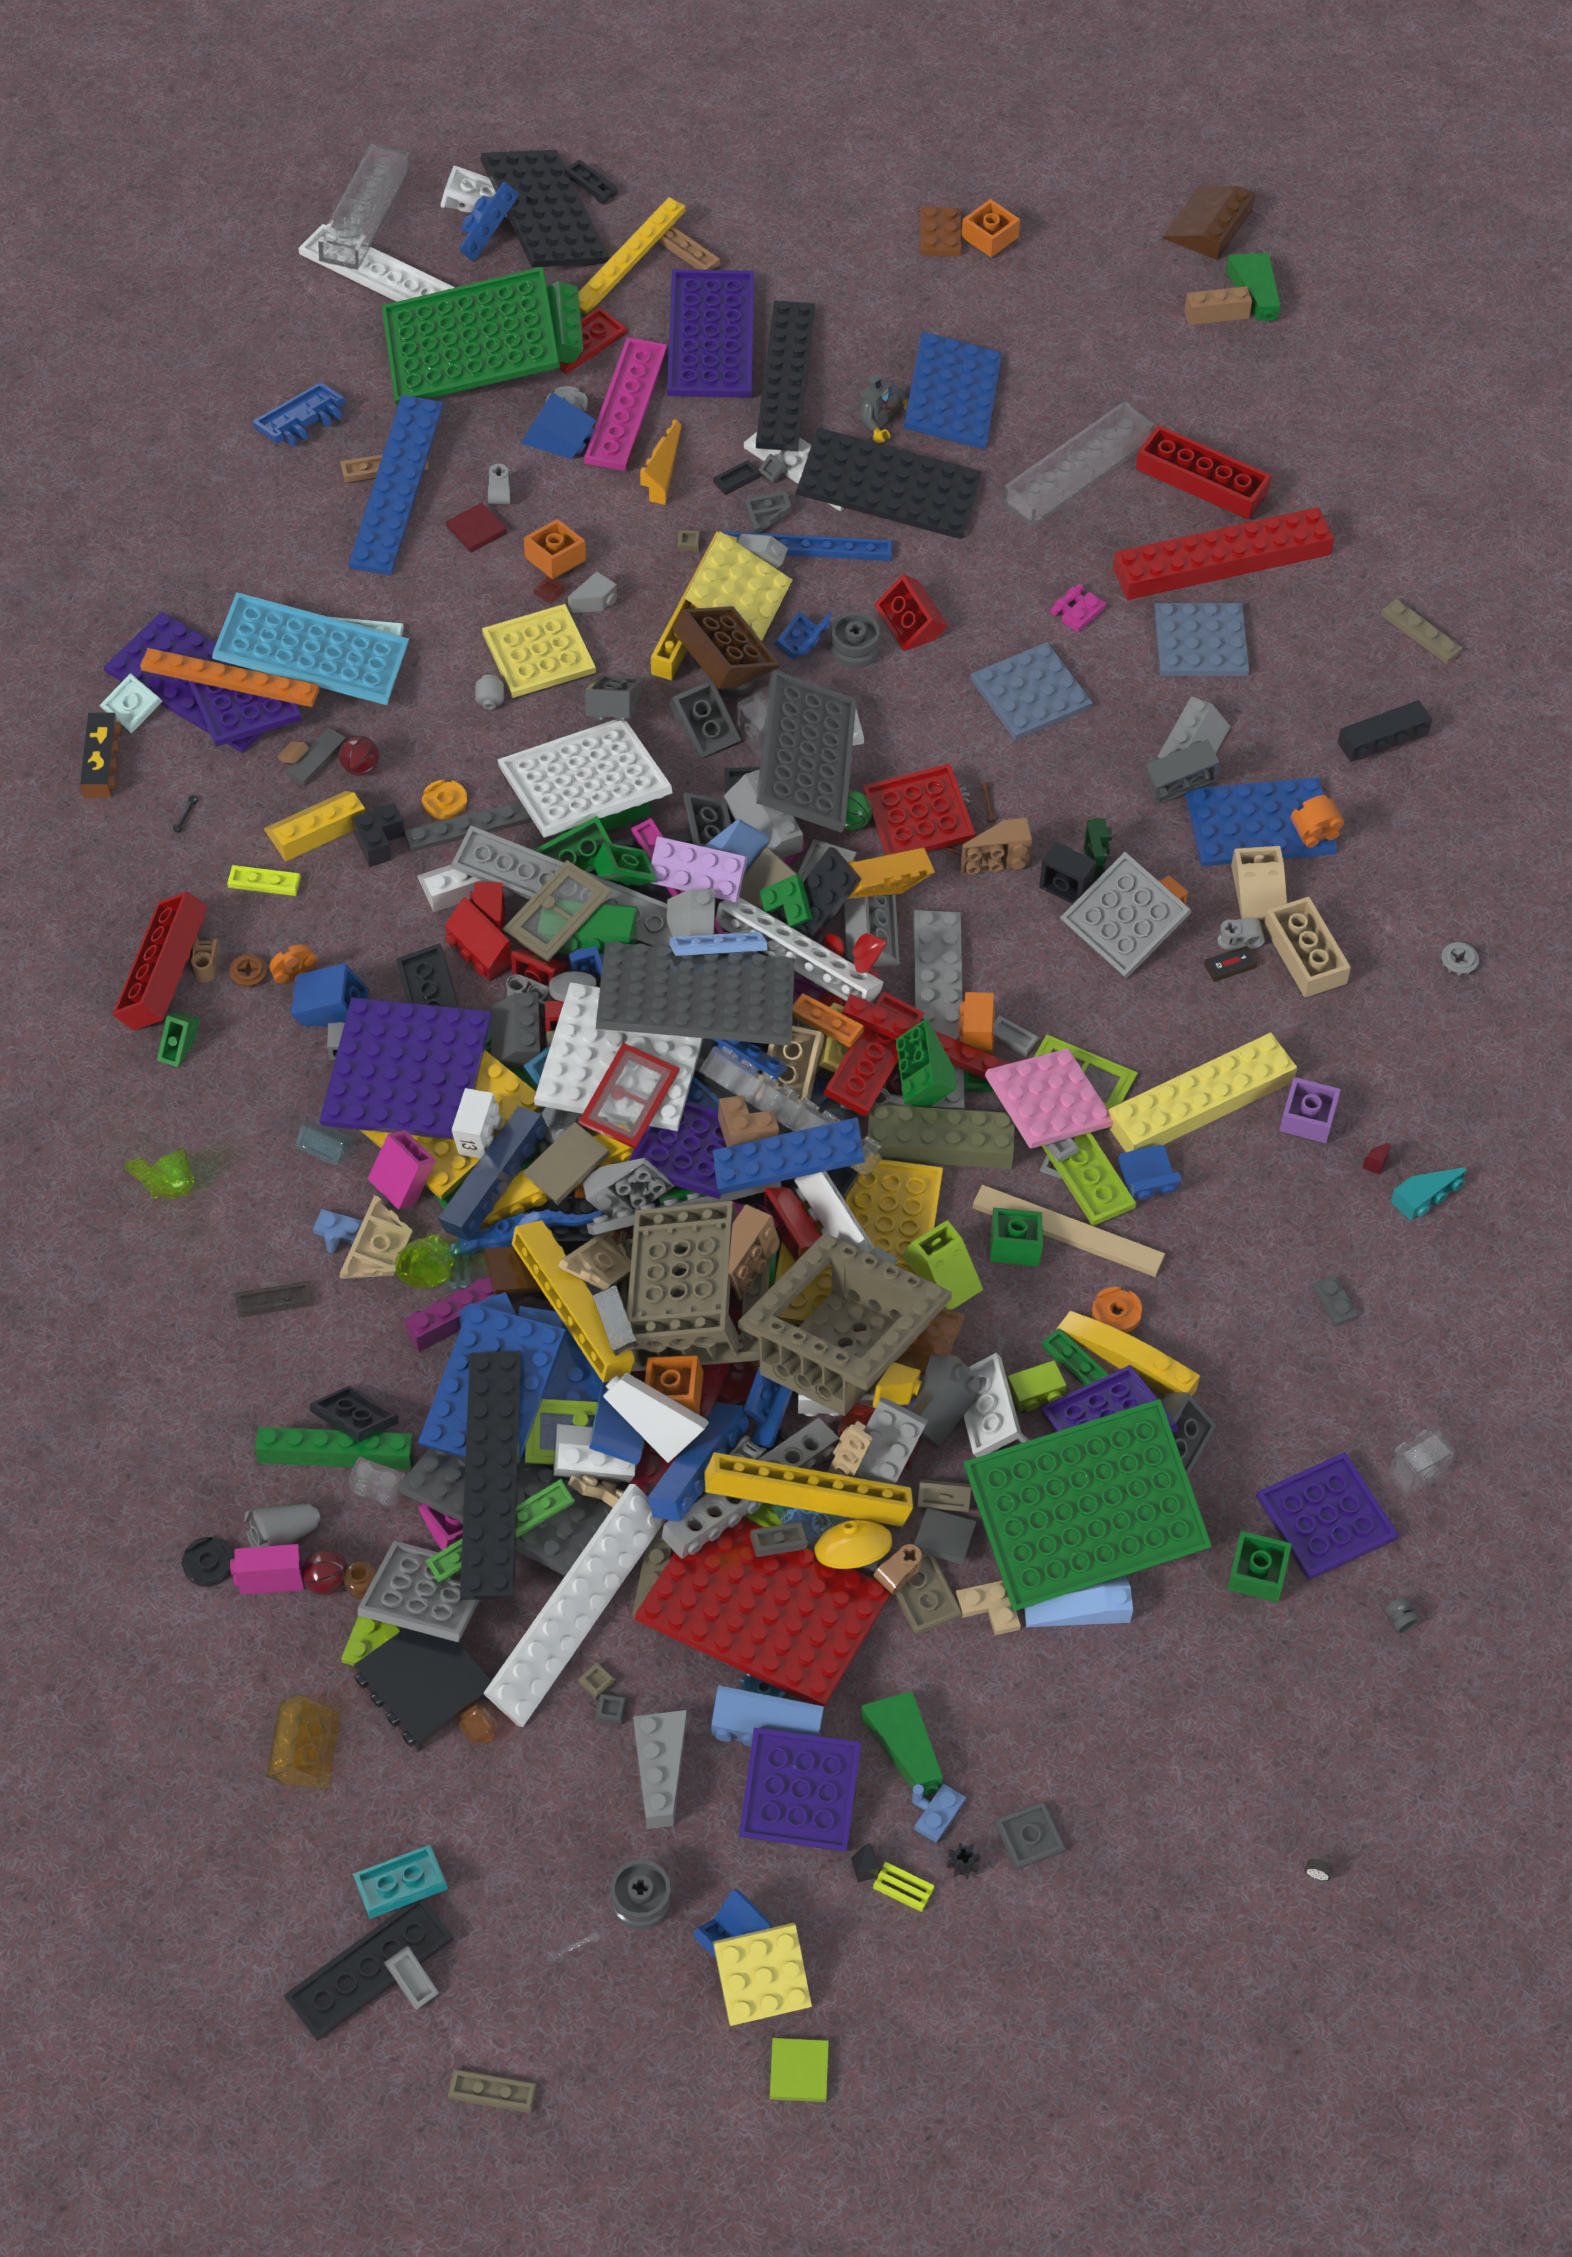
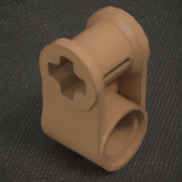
[191,938,219,983]
[874,1544,922,1595]

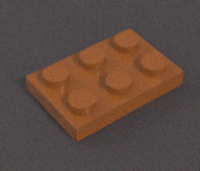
[920,207,961,256]

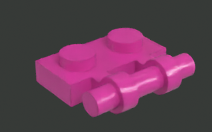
[1050,584,1106,632]

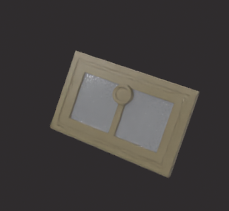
[503,860,613,962]

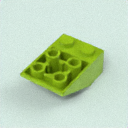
[902,1220,983,1313]

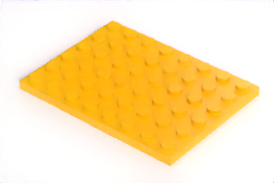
[775,1157,943,1341]

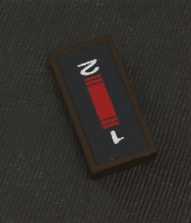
[1204,946,1257,982]

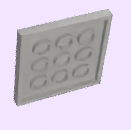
[1060,852,1192,979]
[358,1541,479,1642]

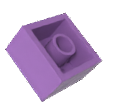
[1279,1077,1341,1143]

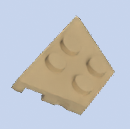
[339,1195,412,1279]
[558,1230,631,1291]

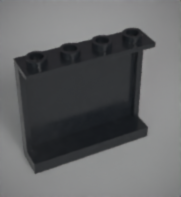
[354,1628,492,1751]

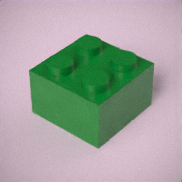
[1227,1531,1292,1603]

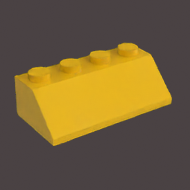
[264,791,366,862]

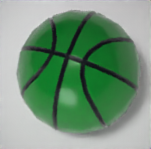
[844,790,872,831]

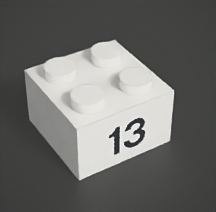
[452,1088,502,1158]

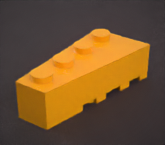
[847,848,935,899]

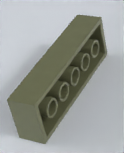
[866,1104,1015,1169]

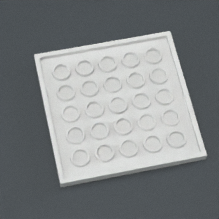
[498,720,673,837]
[534,982,704,1131]

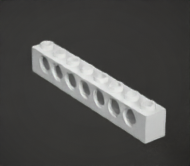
[715,897,883,1004]

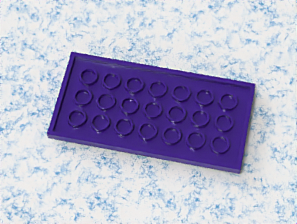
[667,269,754,397]
[104,611,263,753]

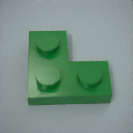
[759,874,813,927]

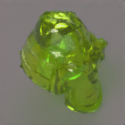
[123,1148,194,1199]
[393,1234,454,1289]

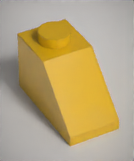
[873,1362,922,1408]

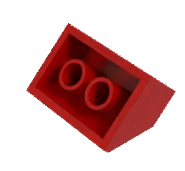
[874,574,948,651]
[445,897,512,982]
[764,1187,823,1262]

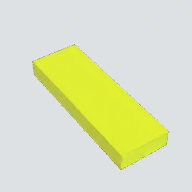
[227,865,301,896]

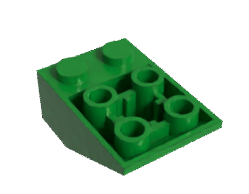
[896,1019,956,1108]

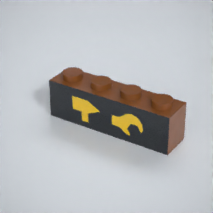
[80,713,122,798]

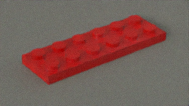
[823,991,925,1117]

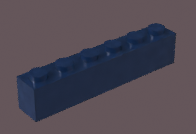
[438,1106,549,1241]

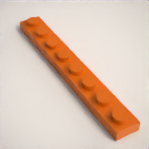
[140,648,320,707]

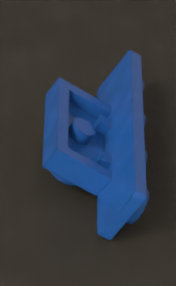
[459,182,519,261]
[713,1039,788,1080]
[743,1367,793,1448]

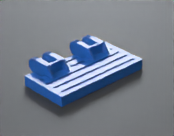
[252,382,346,447]

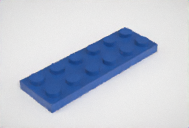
[713,1118,865,1195]

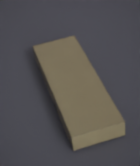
[447,2069,537,2113]

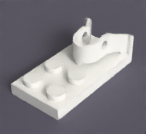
[441,166,508,218]
[964,1353,1030,1457]

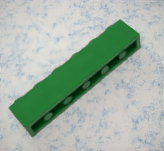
[255,1427,414,1470]

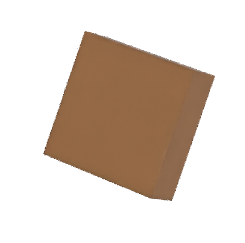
[277,741,309,763]

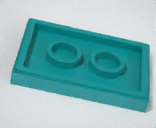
[353,1845,448,1919]

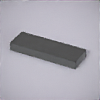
[286,727,347,786]

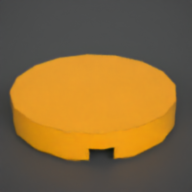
[422,780,467,820]

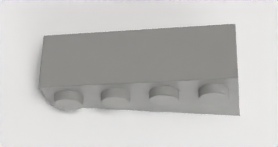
[633,1710,687,1829]

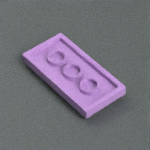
[651,836,748,903]

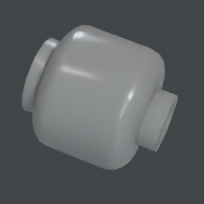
[475,675,504,710]

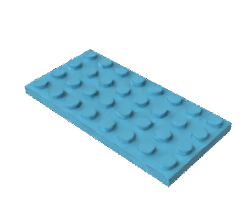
[212,592,409,705]

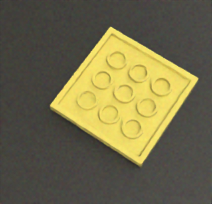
[684,532,792,641]
[482,604,596,698]

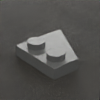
[744,491,791,533]

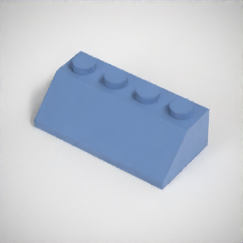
[711,1685,824,1747]

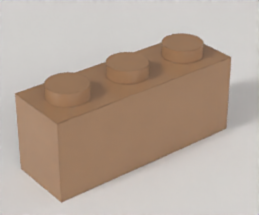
[1184,286,1252,325]

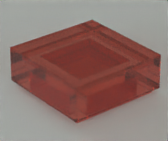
[534,577,565,604]

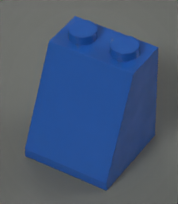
[521,392,596,459]
[291,963,369,1027]

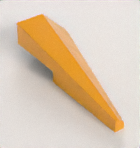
[640,419,682,505]

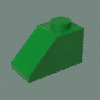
[157,1011,200,1067]

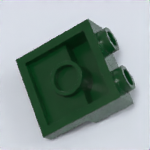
[1083,818,1112,883]

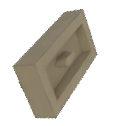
[918,1479,971,1512]

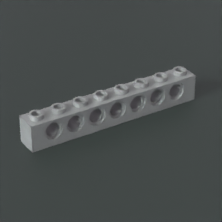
[662,1418,839,1559]

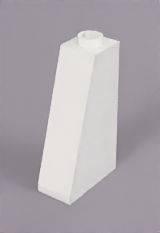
[603,1373,709,1463]

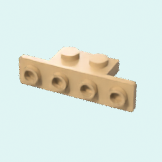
[827,1421,873,1477]

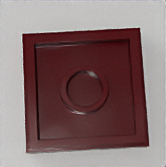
[446,502,507,553]

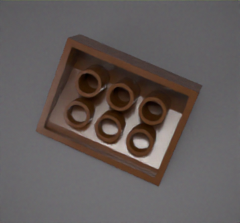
[1163,186,1255,260]
[673,606,780,689]

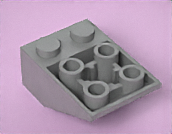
[583,1158,675,1218]

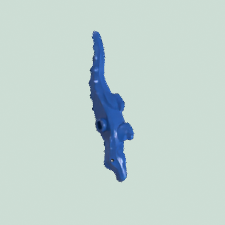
[447,1209,603,1256]

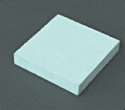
[100,673,162,733]

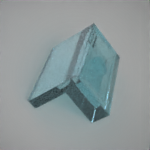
[294,1121,355,1166]

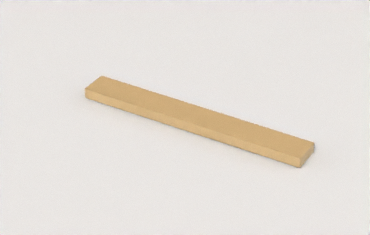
[972,1185,1165,1277]

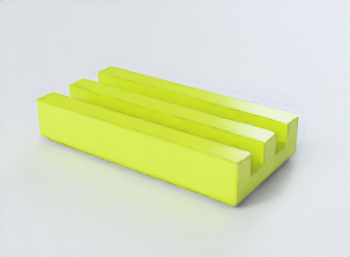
[873,1862,934,1912]

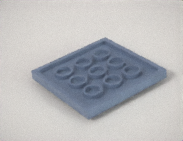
[1154,603,1249,676]
[970,642,1093,740]

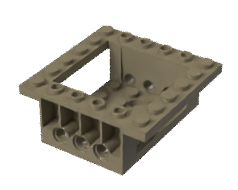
[618,1201,770,1371]
[738,1233,952,1416]

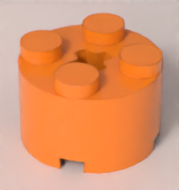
[1290,795,1344,848]

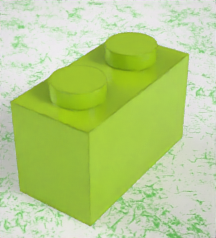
[1007,1360,1066,1412]

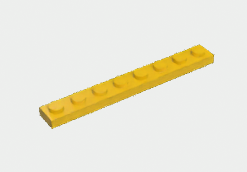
[578,197,686,315]

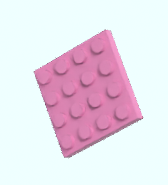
[985,1049,1113,1149]

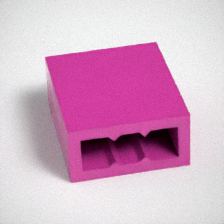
[368,1130,436,1210]
[230,1544,304,1595]

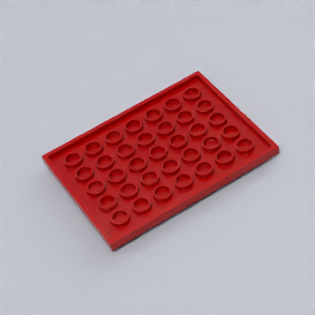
[634,1515,891,1708]

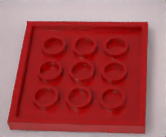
[863,763,976,856]

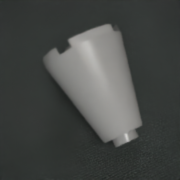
[244,1504,320,1547]

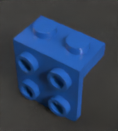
[774,611,833,660]
[569,946,604,984]
[1118,1145,1182,1200]
[693,1889,773,1959]

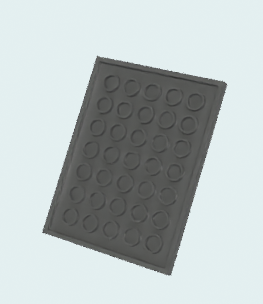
[596,942,795,1046]

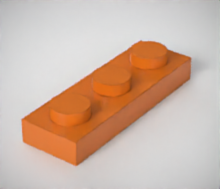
[792,993,864,1048]

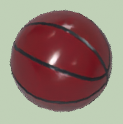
[339,736,379,776]
[302,1549,349,1596]

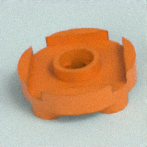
[269,944,318,984]
[1092,1287,1142,1333]

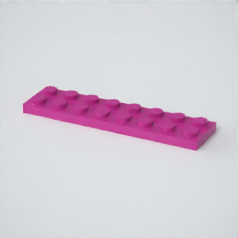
[584,337,667,471]

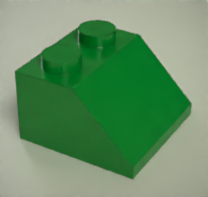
[593,842,657,886]
[989,1207,1043,1267]

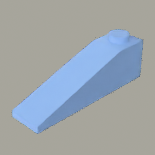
[1024,1576,1133,1627]

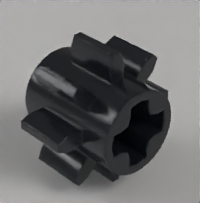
[947,1843,981,1879]

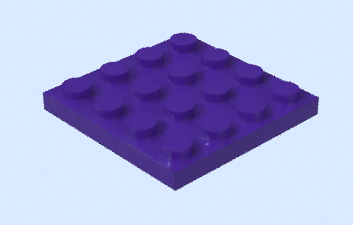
[187,663,302,747]
[629,1101,727,1199]
[1041,1365,1178,1433]
[1256,1452,1399,1581]
[739,1727,861,1852]

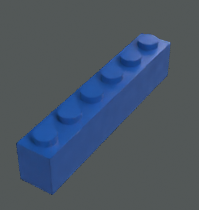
[648,1402,748,1522]

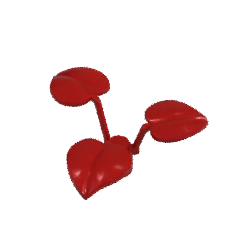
[818,933,888,1007]

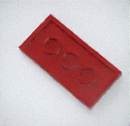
[559,307,628,374]

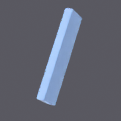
[669,932,768,956]

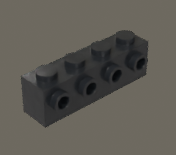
[1338,700,1432,762]

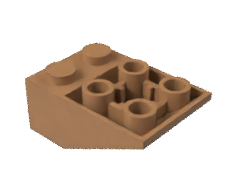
[960,818,1032,875]
[728,1205,780,1301]

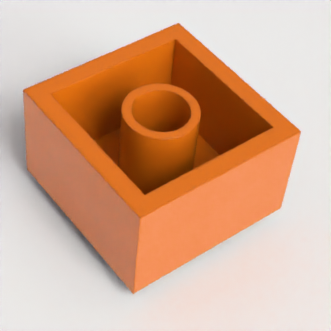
[961,199,1020,258]
[524,519,586,580]
[959,992,995,1055]
[645,1356,704,1415]

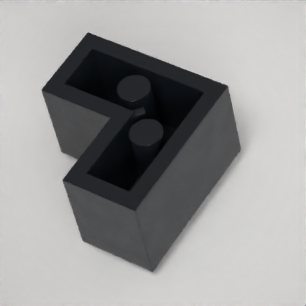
[352,803,405,867]

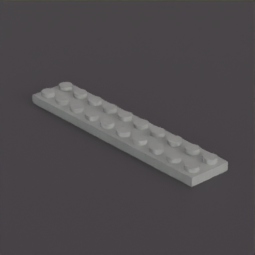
[451,825,672,947]
[913,910,965,1110]

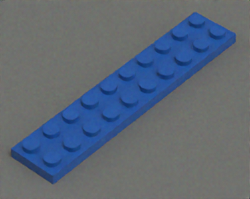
[349,395,443,575]

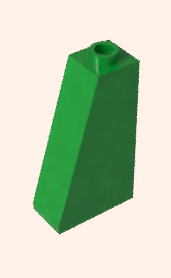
[1226,253,1280,321]
[861,1691,943,1795]

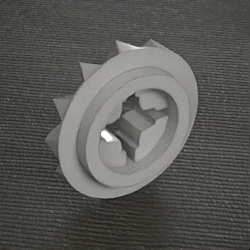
[1441,942,1479,976]

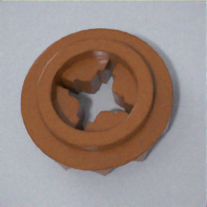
[229,954,268,988]

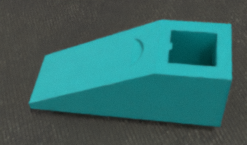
[1390,1167,1467,1221]

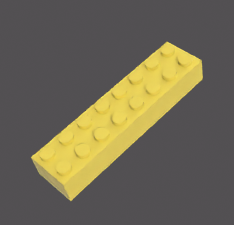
[1108,1033,1297,1152]

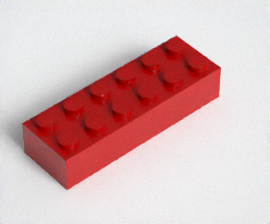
[1136,425,1272,520]
[112,891,208,1030]

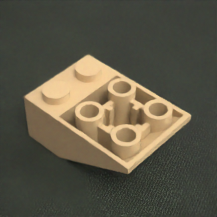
[1231,846,1287,920]

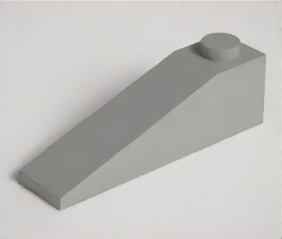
[667,889,715,937]

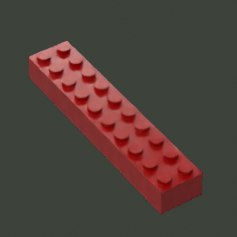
[1113,507,1334,601]

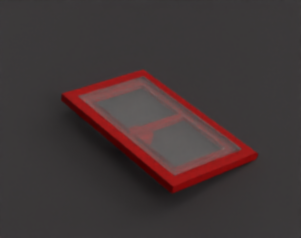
[578,1042,680,1149]

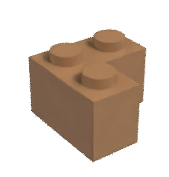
[718,1095,779,1147]

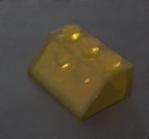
[266,1695,341,1789]

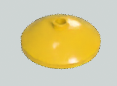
[814,1520,892,1569]

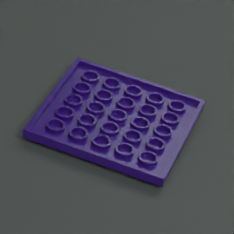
[319,998,492,1140]

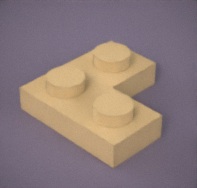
[568,1474,624,1507]
[956,1580,1021,1635]

